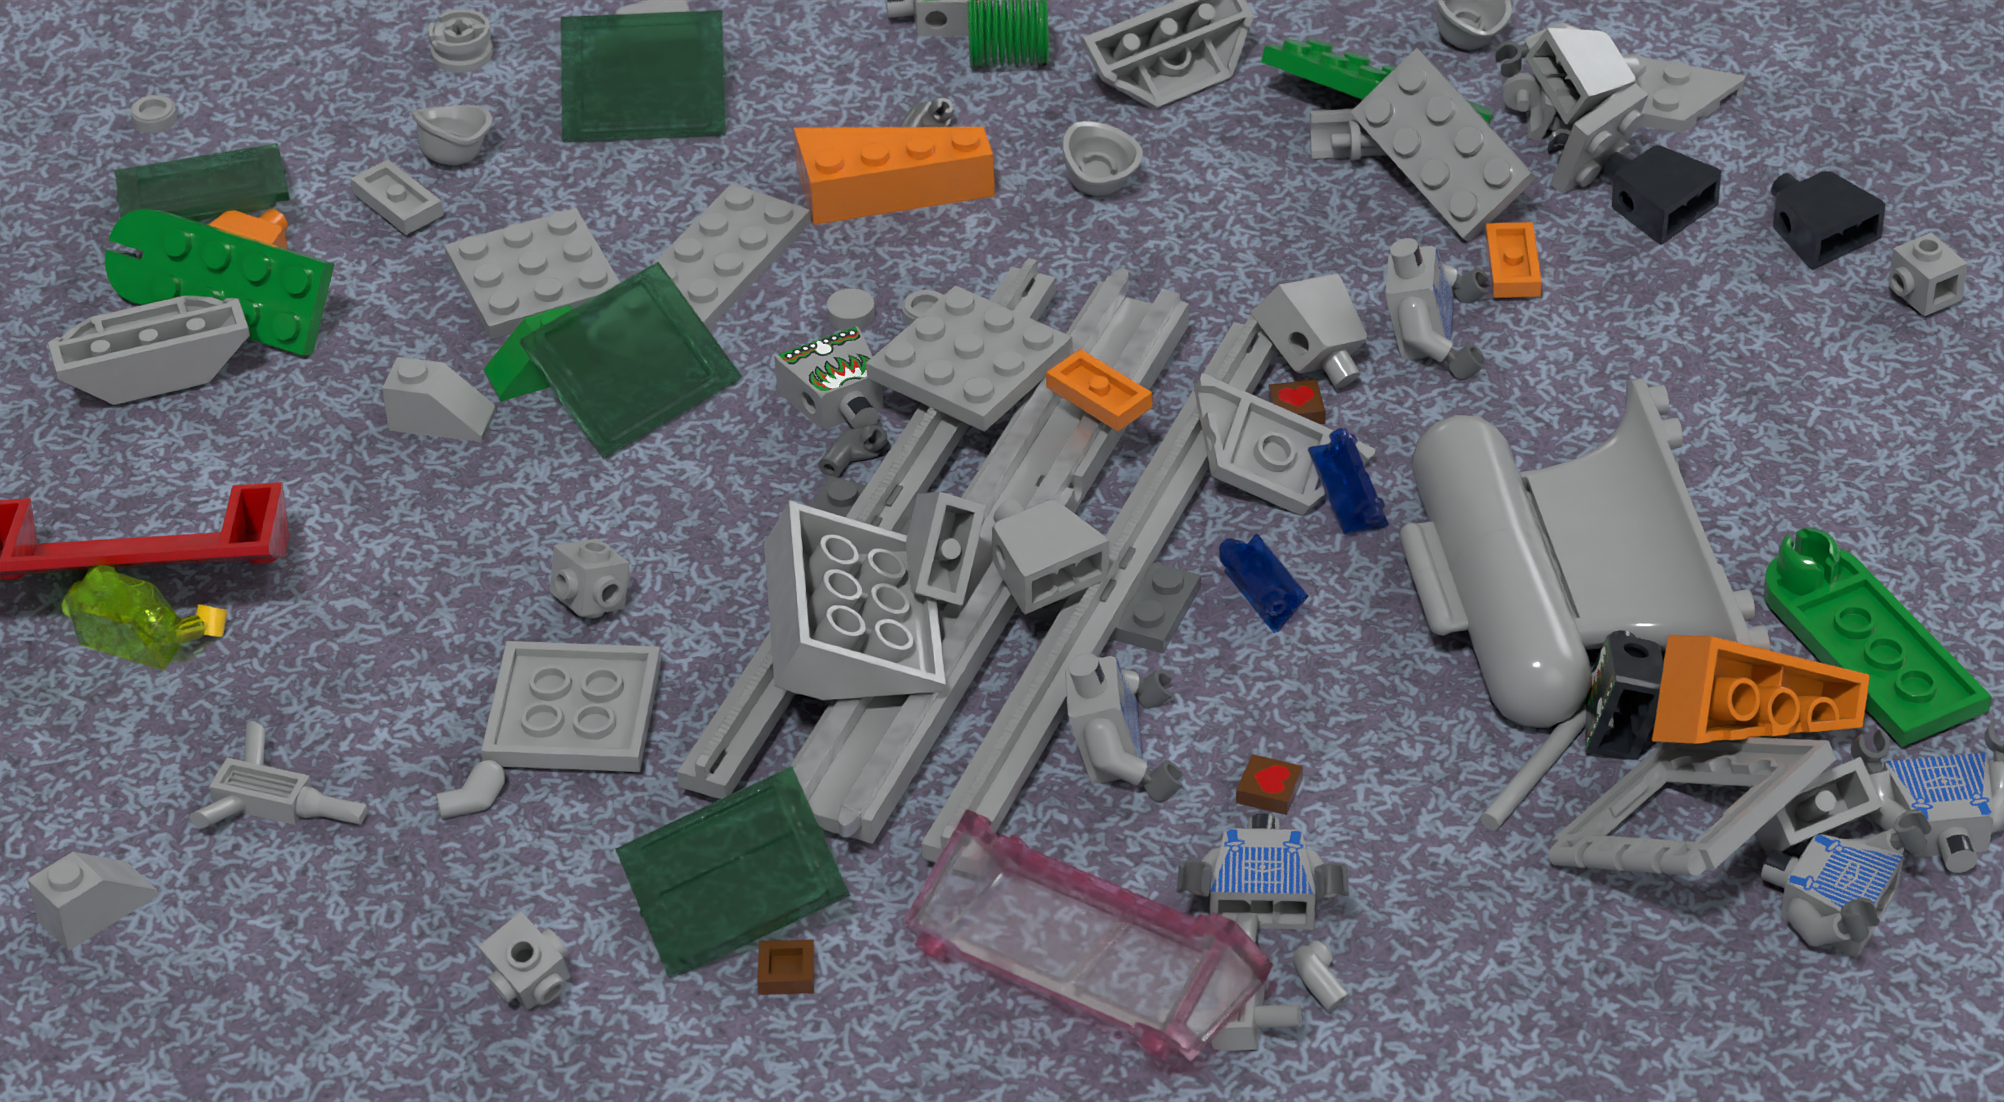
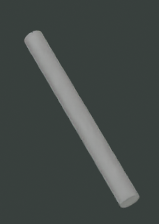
[1480,701,1586,831]

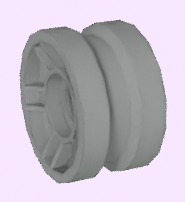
[428,9,493,73]

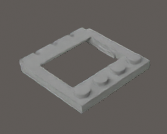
[1549,737,1836,876]

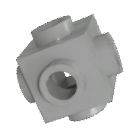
[1888,233,1968,316]
[550,539,631,618]
[478,911,571,1011]

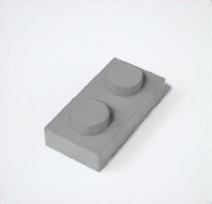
[350,159,444,235]

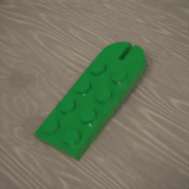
[1261,39,1494,125]
[105,209,335,356]
[1764,528,1992,747]

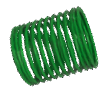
[968,0,1049,68]

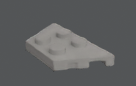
[1621,53,1745,133]
[1194,373,1376,516]

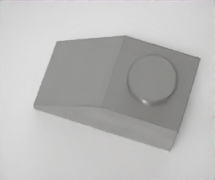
[382,357,496,442]
[906,492,987,606]
[27,852,159,951]

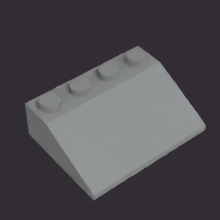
[764,501,946,700]

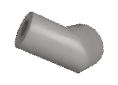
[436,760,505,819]
[1292,941,1350,1012]

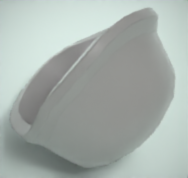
[1435,0,1512,50]
[412,105,492,165]
[1062,121,1143,196]

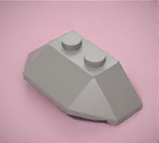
[1081,0,1254,110]
[48,296,250,405]

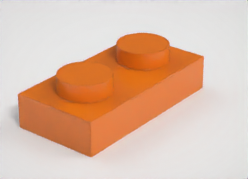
[1485,222,1542,298]
[1046,349,1152,431]

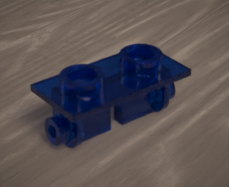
[1308,428,1389,535]
[1219,534,1309,633]

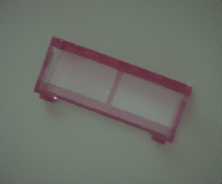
[902,809,1274,1062]

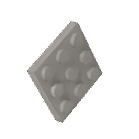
[444,208,624,339]
[866,285,1073,432]
[481,641,662,772]

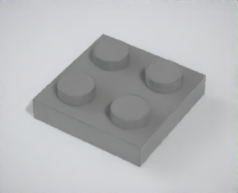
[1550,83,1649,194]

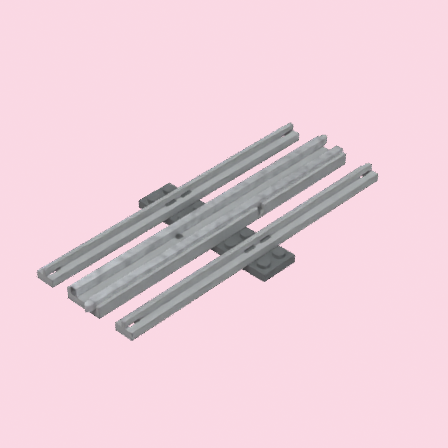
[677,258,1278,873]

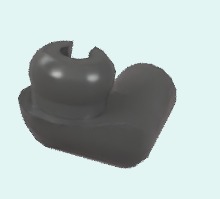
[898,97,954,127]
[818,424,888,477]

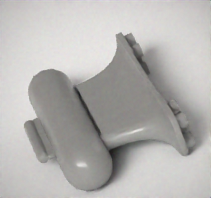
[1399,378,1770,728]

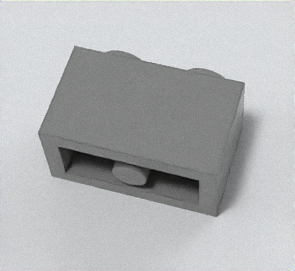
[1755,757,1884,856]

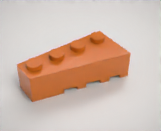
[794,127,995,225]
[1652,635,1870,744]

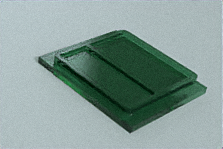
[559,10,726,142]
[114,143,290,221]
[519,261,742,459]
[615,766,851,979]

